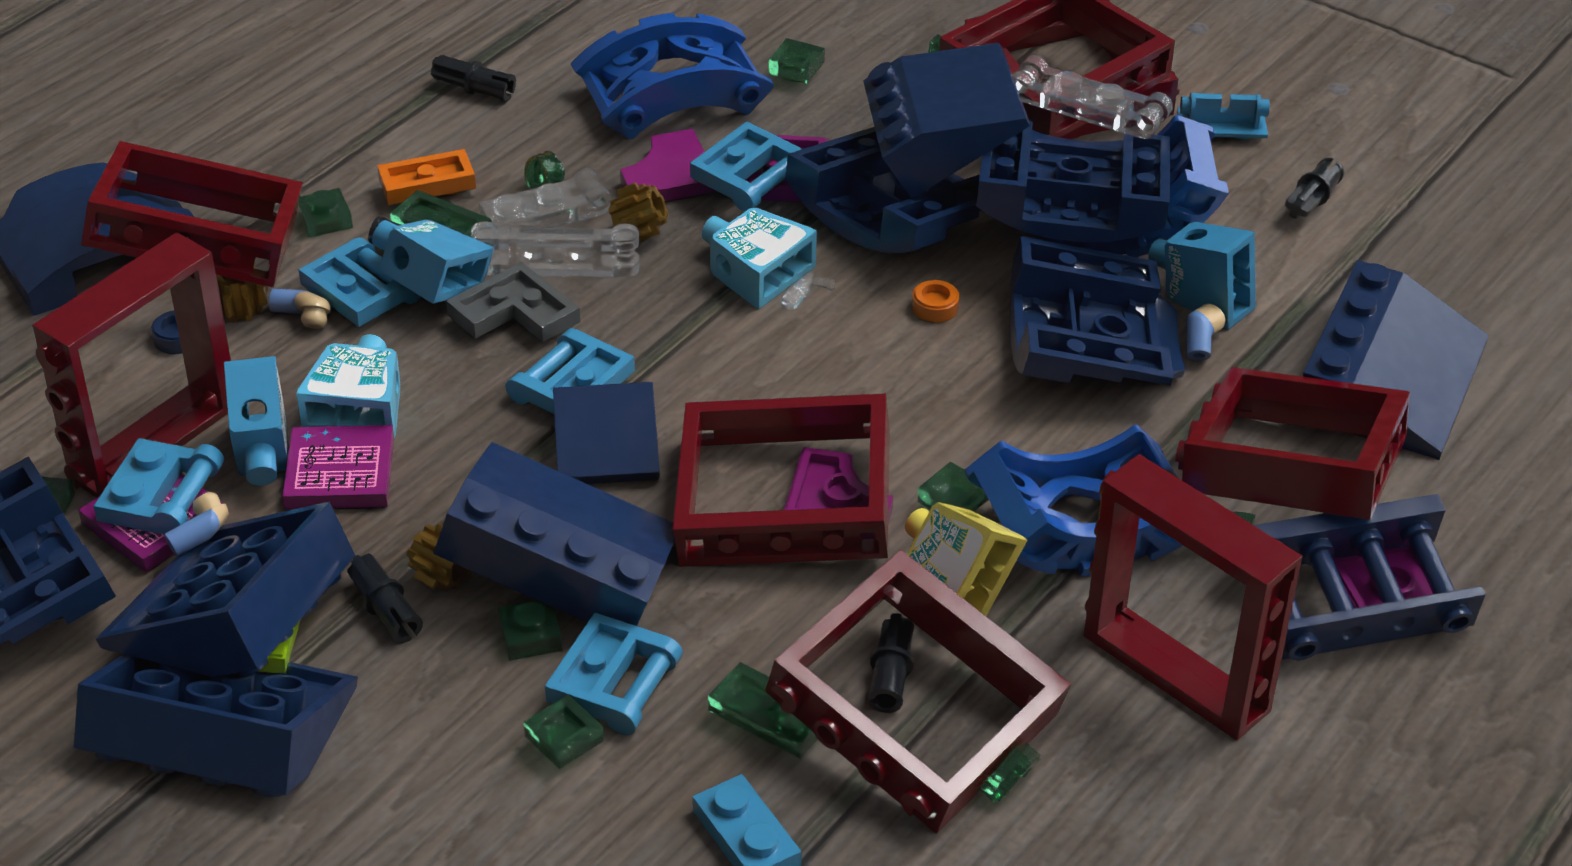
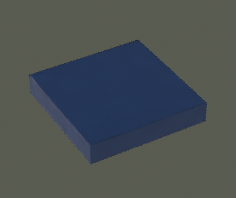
[553,382,660,484]

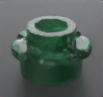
[524,151,565,195]

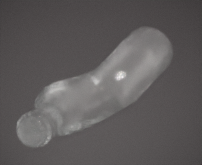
[781,271,836,311]

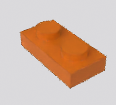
[377,149,476,205]

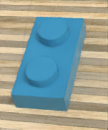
[692,774,802,866]

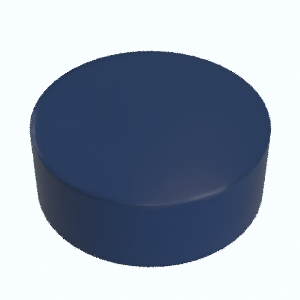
[151,310,182,354]

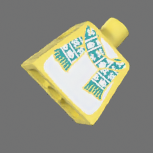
[905,502,1027,616]

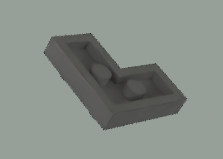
[446,262,581,342]

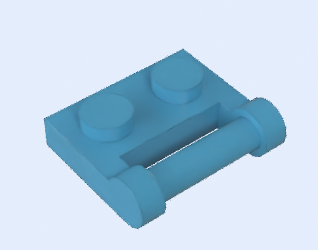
[690,121,802,212]
[298,237,421,327]
[505,328,635,414]
[93,438,224,534]
[545,613,683,735]

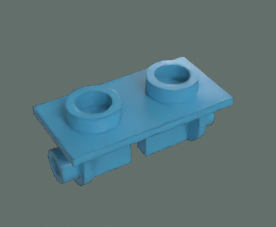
[1177,92,1270,140]

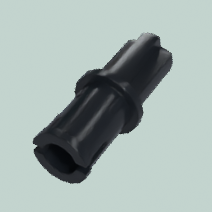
[430,55,516,101]
[1285,158,1344,219]
[347,553,423,643]
[868,613,914,713]

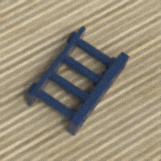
[1254,494,1486,661]

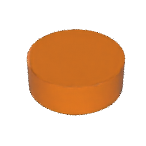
[912,280,959,323]

